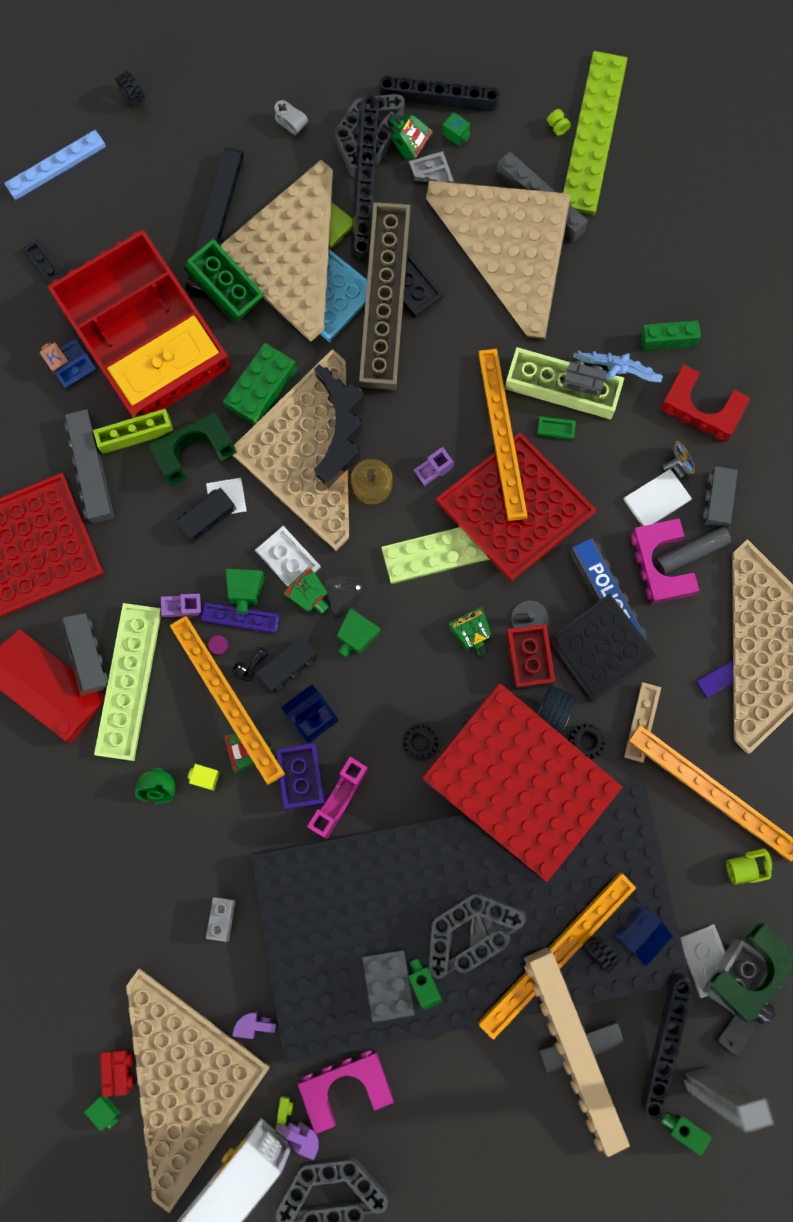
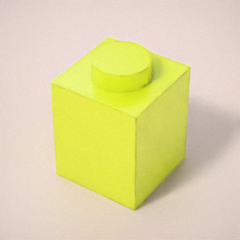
[188,764,220,791]

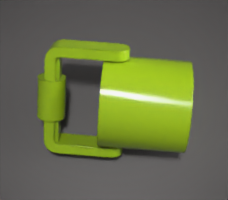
[726,849,772,885]

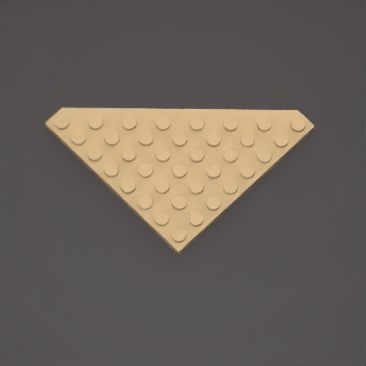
[220,160,334,342]
[426,181,571,339]
[232,349,349,551]
[732,539,793,754]
[126,969,270,1213]

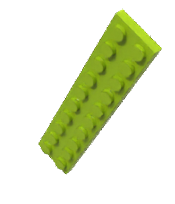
[563,51,628,216]

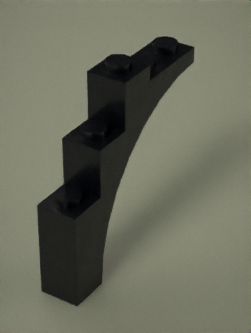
[314,364,365,488]

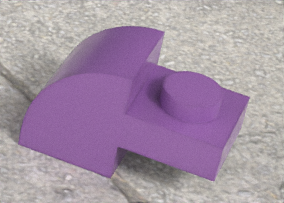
[414,447,454,486]
[161,594,201,618]
[233,1011,278,1039]
[276,1122,319,1160]

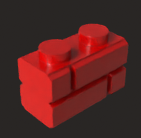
[100,1049,133,1097]

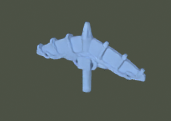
[573,351,663,383]

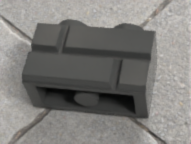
[563,361,607,397]

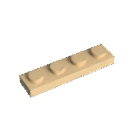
[623,682,661,763]

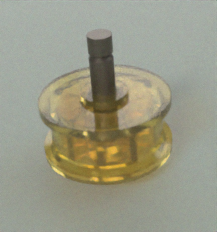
[351,459,393,504]

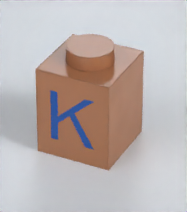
[40,342,69,374]

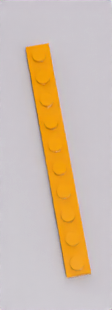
[478,349,527,521]
[170,616,285,785]
[627,725,793,861]
[477,872,636,1040]

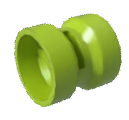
[547,109,571,136]

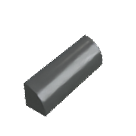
[538,1021,624,1073]

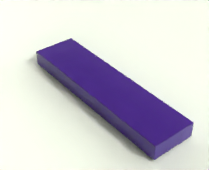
[201,602,280,634]
[696,661,733,698]

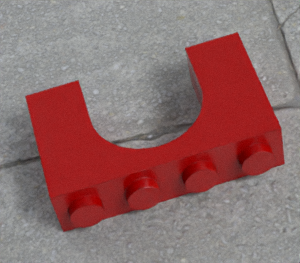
[661,365,750,441]

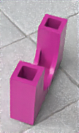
[630,519,699,605]
[307,757,369,839]
[298,1050,394,1134]

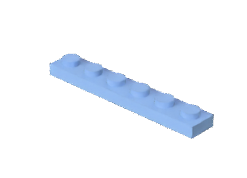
[4,130,106,200]

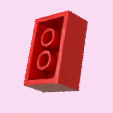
[506,624,555,690]

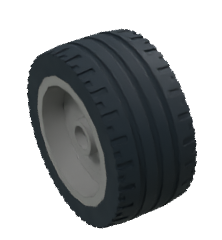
[537,686,576,734]

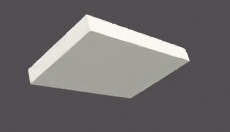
[623,469,692,526]
[255,526,321,587]
[681,924,726,998]

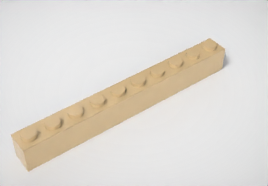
[524,947,630,1157]

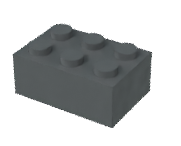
[362,949,414,1022]

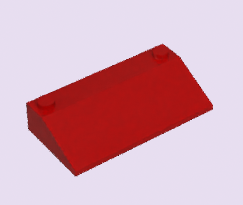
[0,629,105,744]

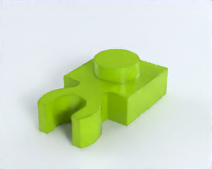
[275,1095,293,1136]

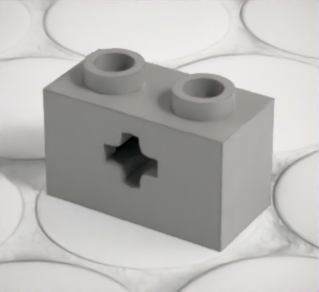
[206,897,236,942]

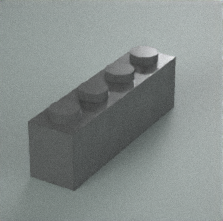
[61,613,108,696]

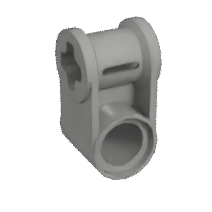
[274,100,308,135]

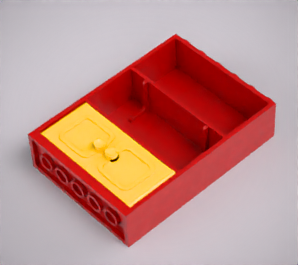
[48,230,231,418]

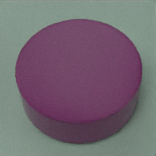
[208,635,228,655]

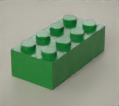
[184,239,264,324]
[223,343,297,426]

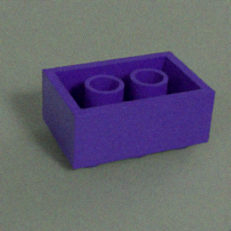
[276,743,325,810]

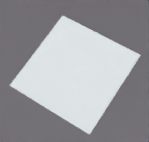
[206,478,246,514]

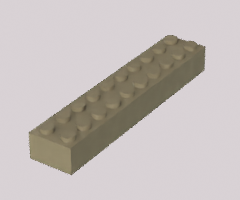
[359,202,410,390]

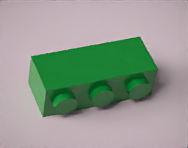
[640,320,701,351]

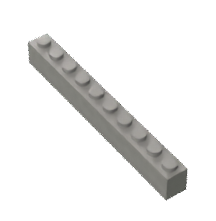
[684,1066,773,1132]

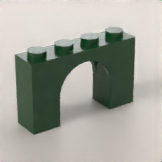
[148,411,237,487]
[705,923,793,1022]

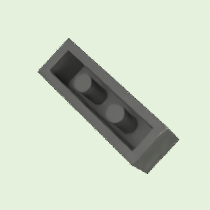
[702,466,738,528]

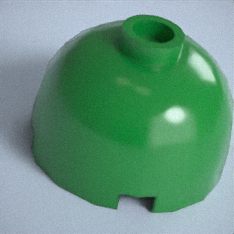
[135,768,175,804]

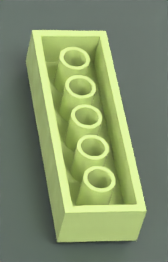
[505,347,624,419]

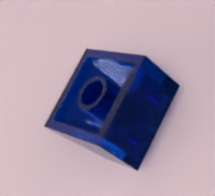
[281,684,339,743]
[615,907,673,967]

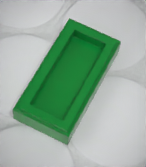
[537,416,576,440]

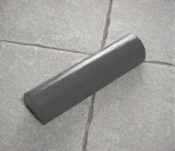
[655,526,731,576]

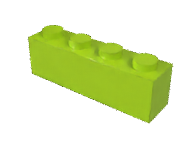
[93,409,174,454]

